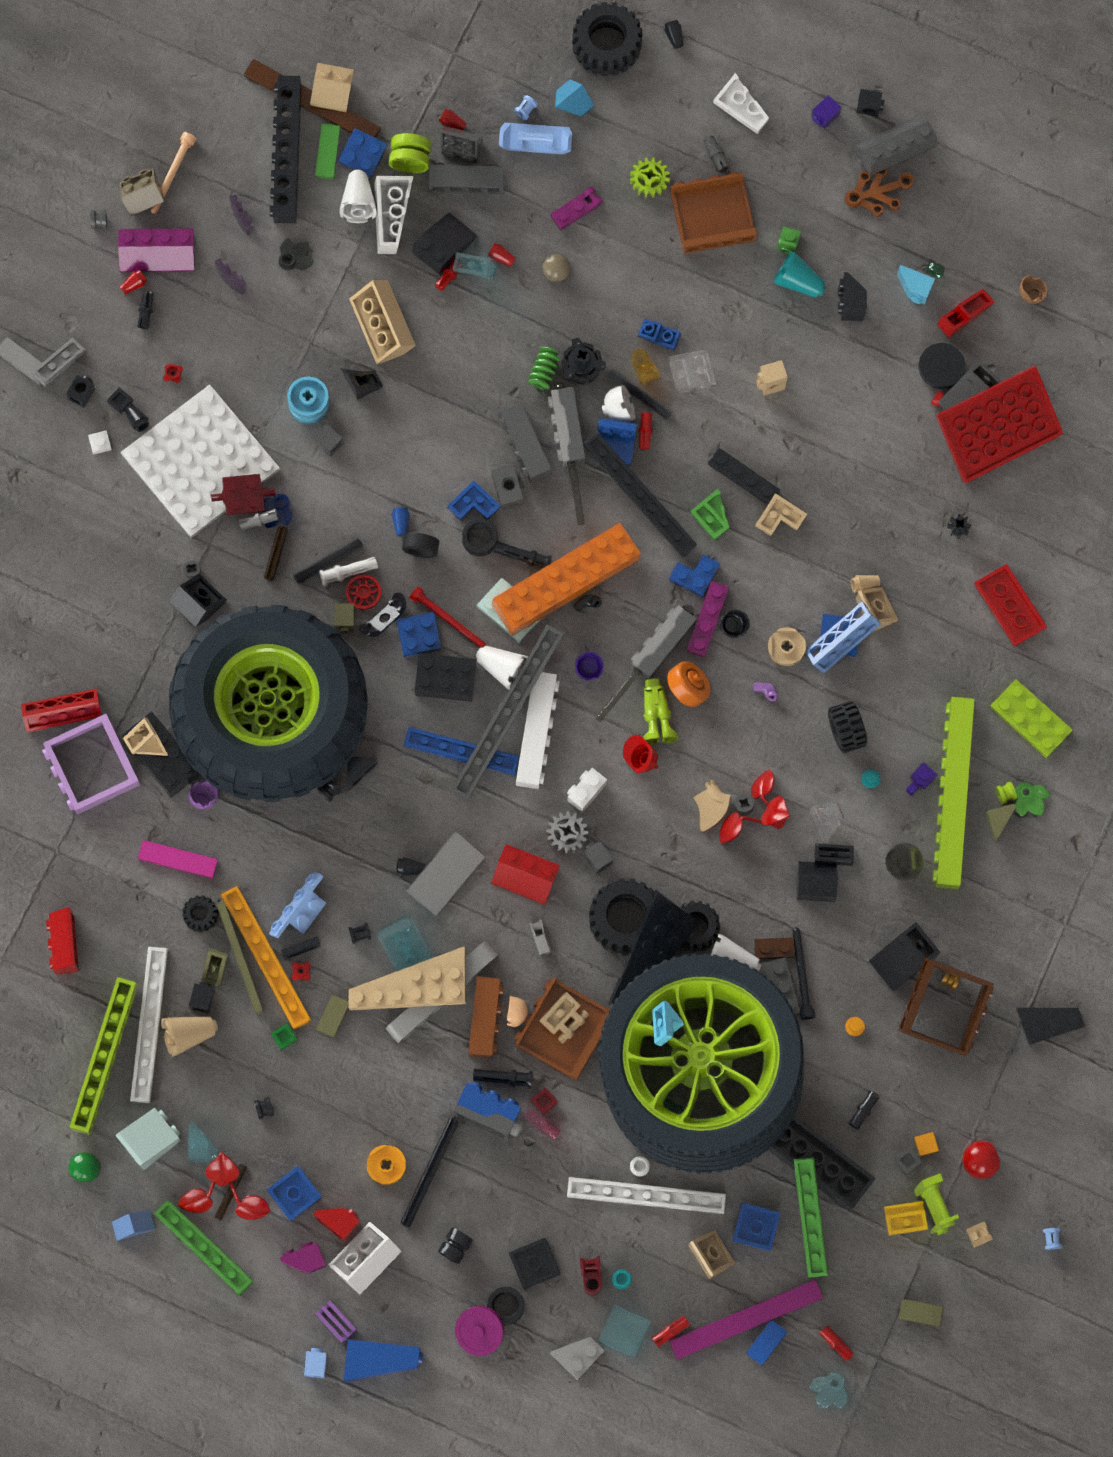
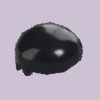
[720,609,750,638]

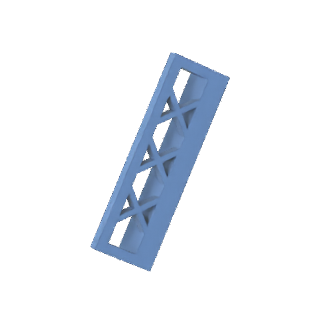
[806,602,881,673]

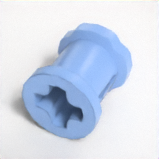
[514,95,538,120]
[1043,1228,1063,1250]

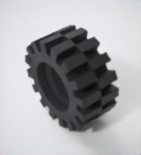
[182,895,218,932]

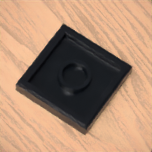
[509,1238,560,1290]

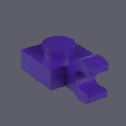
[906,762,938,796]

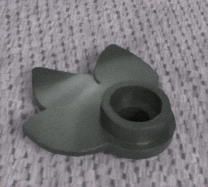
[279,238,314,270]

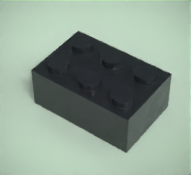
[415,653,476,702]

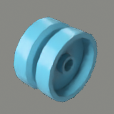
[287,376,330,424]

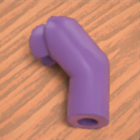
[753,682,779,702]

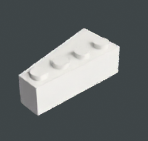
[374,176,413,254]

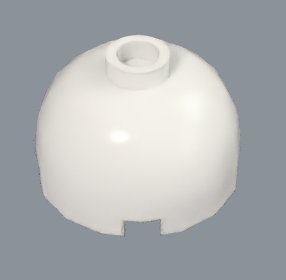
[602,385,636,422]

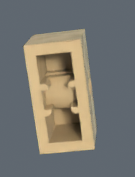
[756,360,788,396]

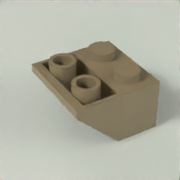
[119,168,164,216]

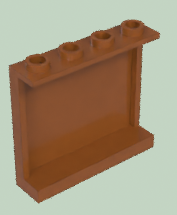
[670,172,757,254]
[514,976,610,1081]

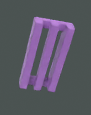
[315,1300,357,1343]

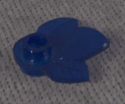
[260,494,292,528]

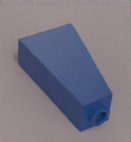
[343,1339,423,1382]

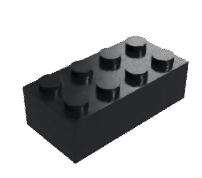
[122,711,200,798]

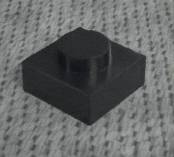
[106,387,134,414]

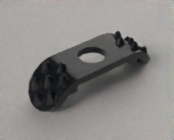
[359,592,407,637]

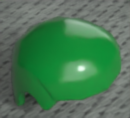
[68,1152,101,1182]

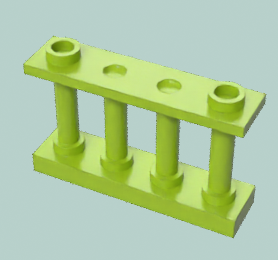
[913,1173,959,1236]

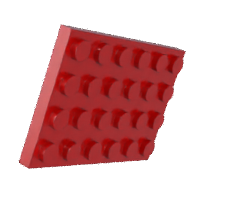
[935,366,1064,483]

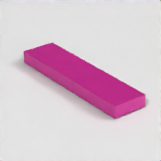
[138,840,218,879]

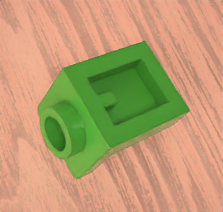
[777,227,801,254]

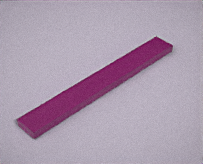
[669,1280,823,1360]

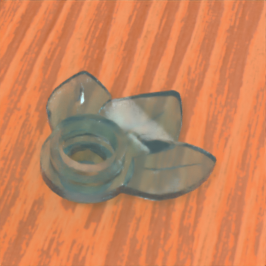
[810,1372,847,1410]

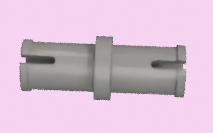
[239,509,279,531]

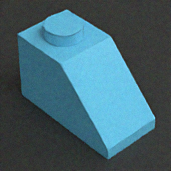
[897,265,935,304]

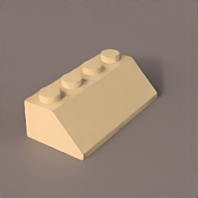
[349,280,416,364]

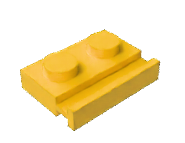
[884,1201,928,1236]

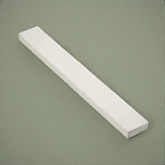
[130,947,168,1103]
[567,1177,726,1214]

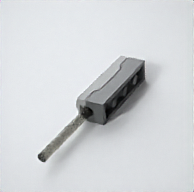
[548,383,585,525]
[595,604,697,722]

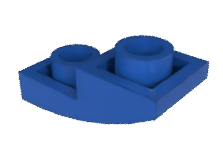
[638,319,681,351]
[746,1320,787,1366]

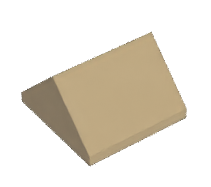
[856,587,898,632]
[689,1230,736,1280]

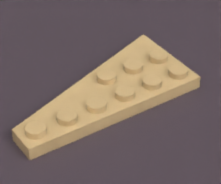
[349,946,466,1010]

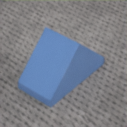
[112,1210,155,1241]

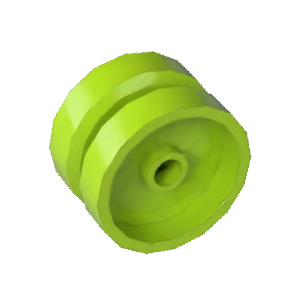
[389,133,432,174]

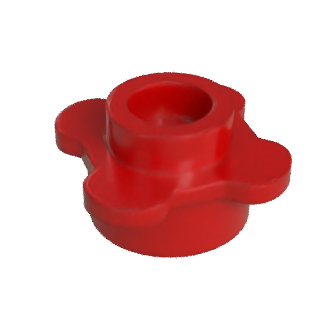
[163,364,183,383]
[291,962,311,981]

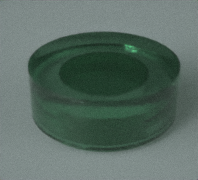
[925,263,945,277]

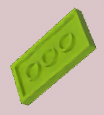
[990,679,1073,759]

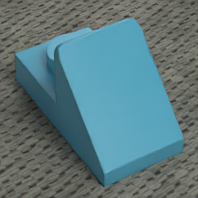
[652,1001,684,1046]

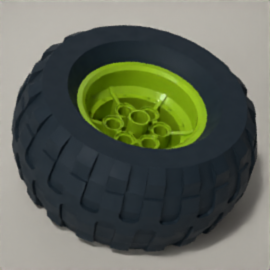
[169,605,368,802]

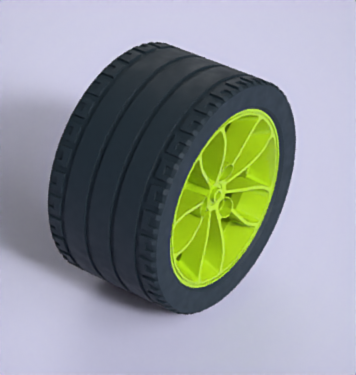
[599,954,804,1174]

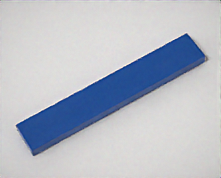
[404,727,520,776]

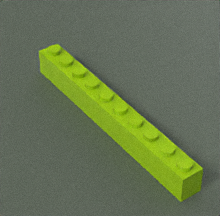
[932,697,974,890]

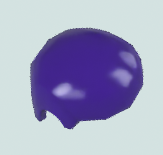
[575,652,604,681]

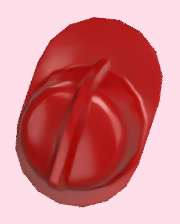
[623,735,659,773]

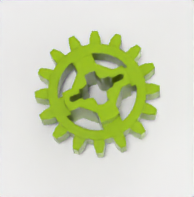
[630,157,670,198]

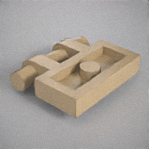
[539,992,589,1044]

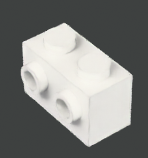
[567,768,607,813]

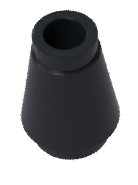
[664,20,684,49]
[124,404,150,432]
[396,857,425,876]

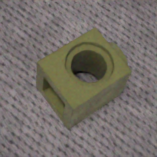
[334,604,354,634]

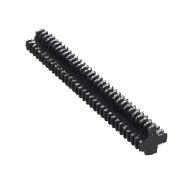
[607,369,673,420]
[293,538,363,585]

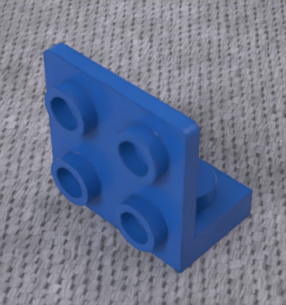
[594,418,637,466]

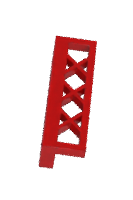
[21,689,102,732]

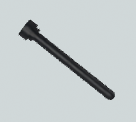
[792,927,816,1020]

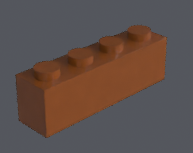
[469,976,504,1059]

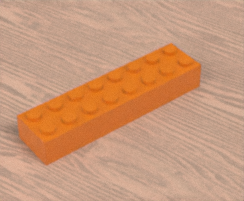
[491,523,641,636]

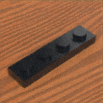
[708,448,780,505]

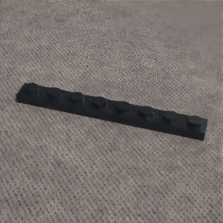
[583,432,697,558]

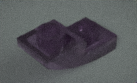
[229,195,253,235]
[214,258,246,295]

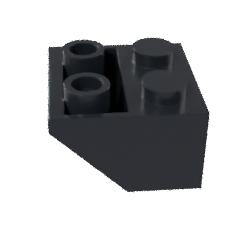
[838,272,867,321]

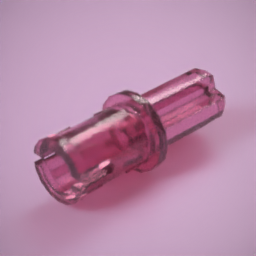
[524,1108,561,1140]

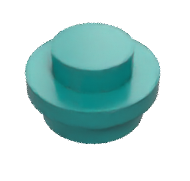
[861,769,881,789]
[612,1269,632,1290]

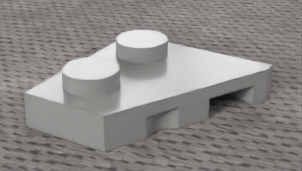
[549,1337,605,1380]

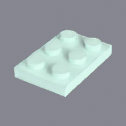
[477,578,541,643]

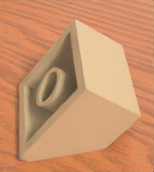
[310,63,354,112]

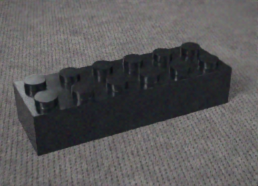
[769,1116,876,1213]

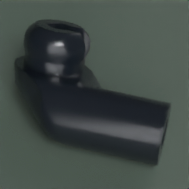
[573,594,602,612]

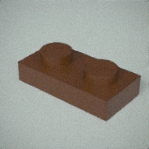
[754,937,795,959]

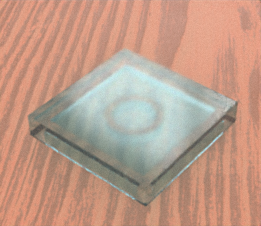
[598,1305,651,1358]

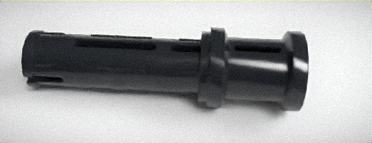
[494,541,552,569]
[473,1068,533,1089]

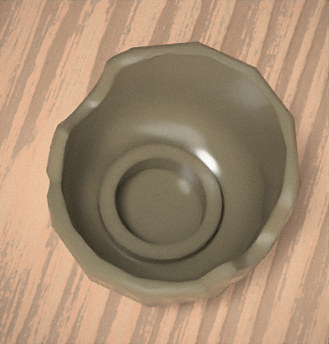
[542,254,570,282]

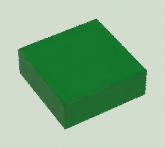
[271,1023,298,1050]

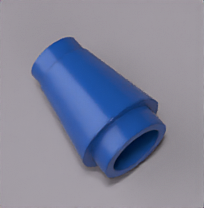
[391,507,410,536]

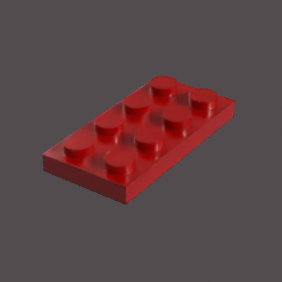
[974,564,1047,647]

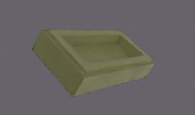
[316,994,349,1038]

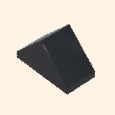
[347,757,378,790]

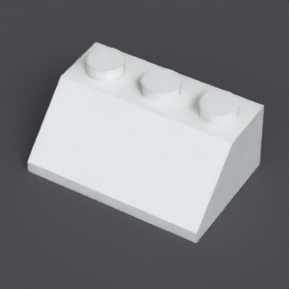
[328,1222,402,1295]

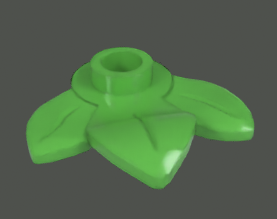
[1015,782,1050,816]

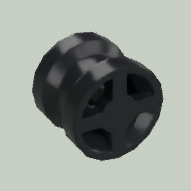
[317,780,341,802]
[254,1097,274,1120]

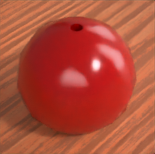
[962,1140,1000,1179]

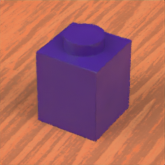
[811,95,841,129]

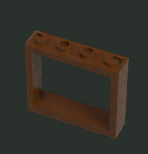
[898,958,994,1057]

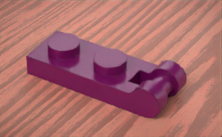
[550,186,603,231]

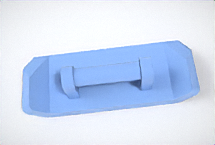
[499,123,572,154]

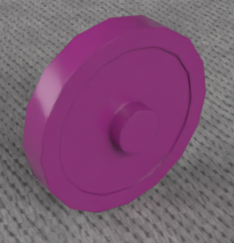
[455,1305,505,1356]

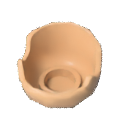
[507,996,528,1027]

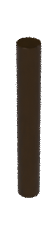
[214,1164,247,1221]

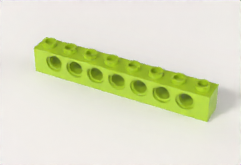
[69,977,138,1136]

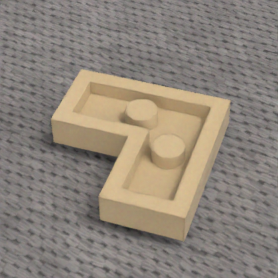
[755,494,807,536]

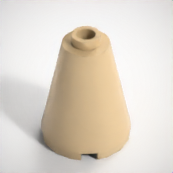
[161,1016,218,1057]

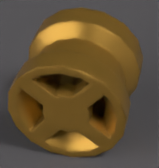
[940,972,962,991]

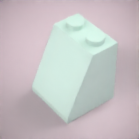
[116,1108,181,1171]

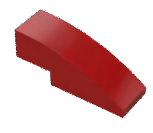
[937,289,995,338]

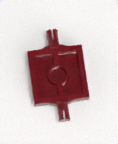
[210,474,276,516]

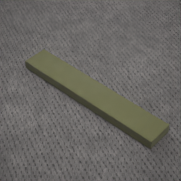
[217,902,264,1015]

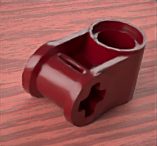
[580,1256,602,1296]

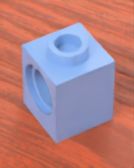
[304,1348,327,1379]

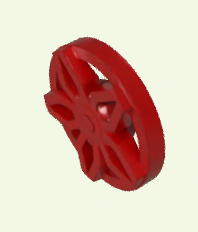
[346,575,381,610]

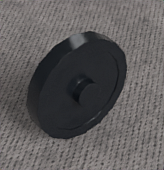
[918,343,966,389]

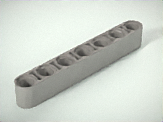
[386,941,499,1044]

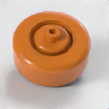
[667,661,711,707]

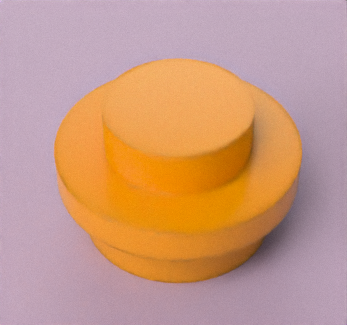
[845,1017,865,1037]

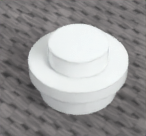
[630,1156,650,1176]

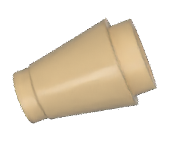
[851,575,880,593]

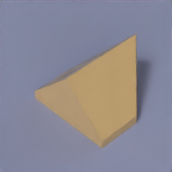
[123,717,168,756]

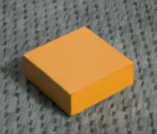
[914,1132,939,1157]

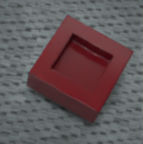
[531,1087,558,1116]

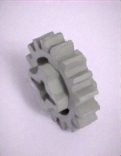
[546,811,588,854]

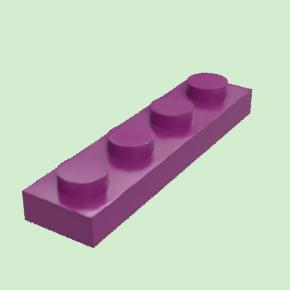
[687,581,729,658]

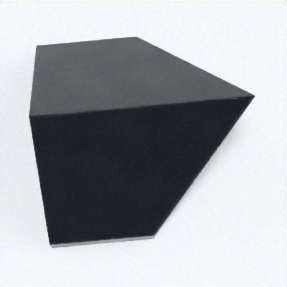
[340,368,383,400]

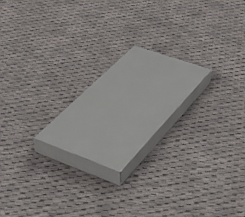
[406,832,485,916]

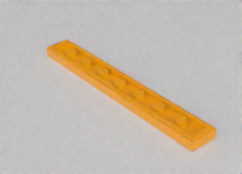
[221,886,311,1030]

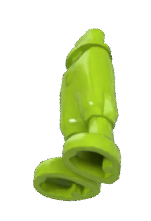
[643,678,678,745]

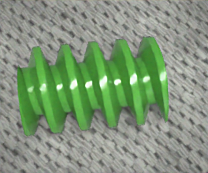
[527,347,561,389]

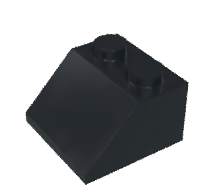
[169,575,227,627]
[796,861,838,902]

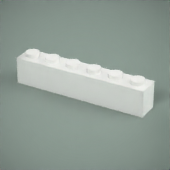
[516,672,560,789]

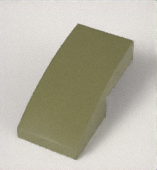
[898,1299,944,1327]

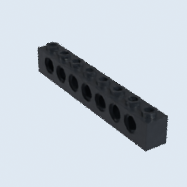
[270,75,302,223]

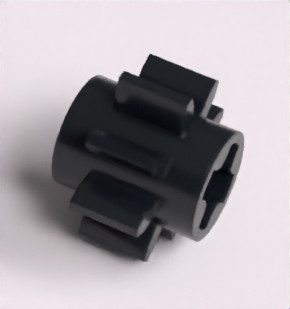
[947,514,972,539]

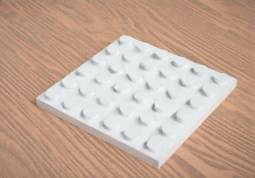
[121,385,280,538]

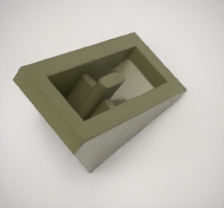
[985,804,1016,842]
[201,948,230,987]

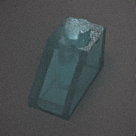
[453,252,498,280]
[187,1122,217,1164]

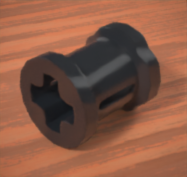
[348,923,372,944]

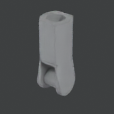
[529,919,552,956]

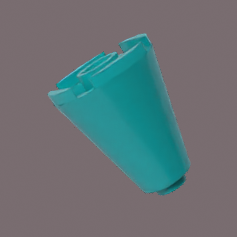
[773,251,826,298]

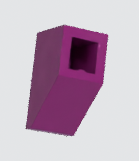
[280,1242,326,1274]

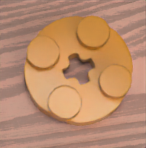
[367,1145,406,1185]

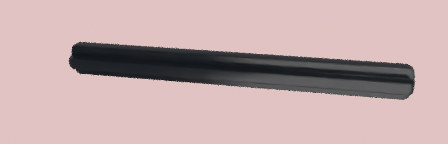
[401,1118,458,1227]

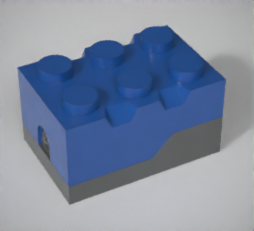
[454,1082,523,1141]

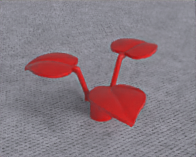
[719,769,790,845]
[178,1152,271,1220]

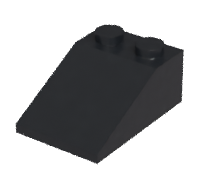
[412,212,477,276]

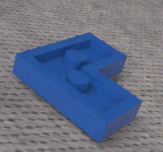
[447,480,501,521]
[669,555,720,597]

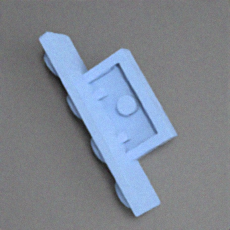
[269,872,326,938]

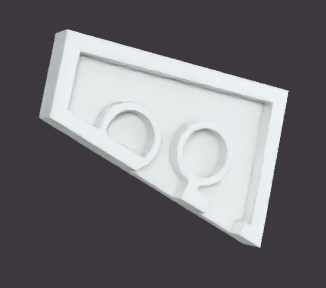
[713,73,769,134]

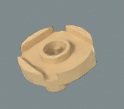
[768,627,806,666]

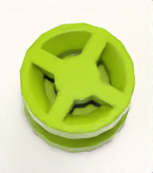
[995,781,1017,805]

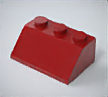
[491,844,560,905]
[46,907,79,974]

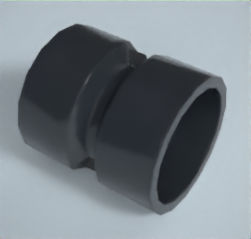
[437,1227,473,1264]

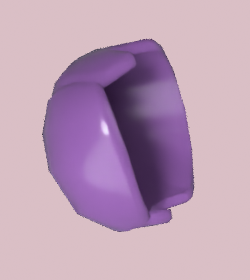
[188,780,219,810]

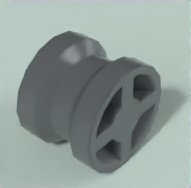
[90,210,107,229]
[735,794,754,816]

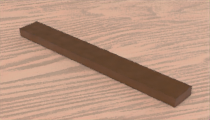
[244,59,381,138]

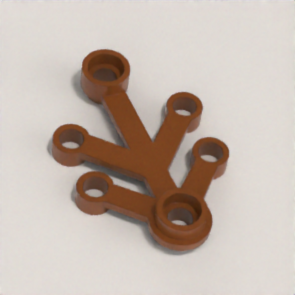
[845,169,914,217]

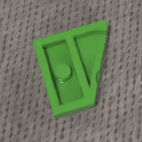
[690,489,729,541]

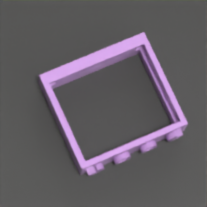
[42,714,140,815]

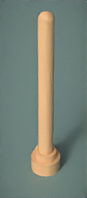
[151,132,197,214]

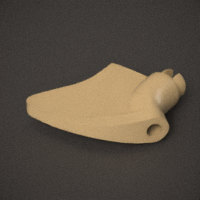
[693,780,731,832]

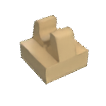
[966,1221,993,1248]

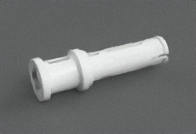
[319,557,378,587]

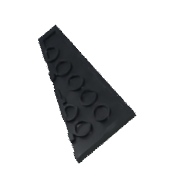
[610,889,700,1004]

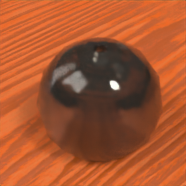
[885,843,924,881]

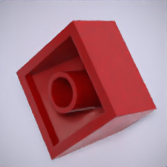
[313,1208,360,1243]

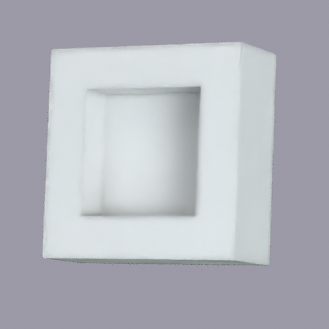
[88,431,112,455]

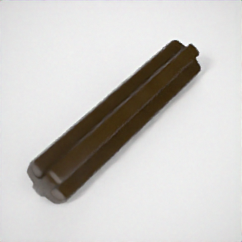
[264,526,288,581]

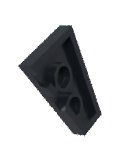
[1016,1008,1085,1045]

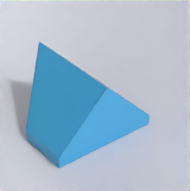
[555,80,594,118]

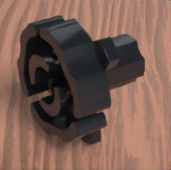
[561,337,606,385]

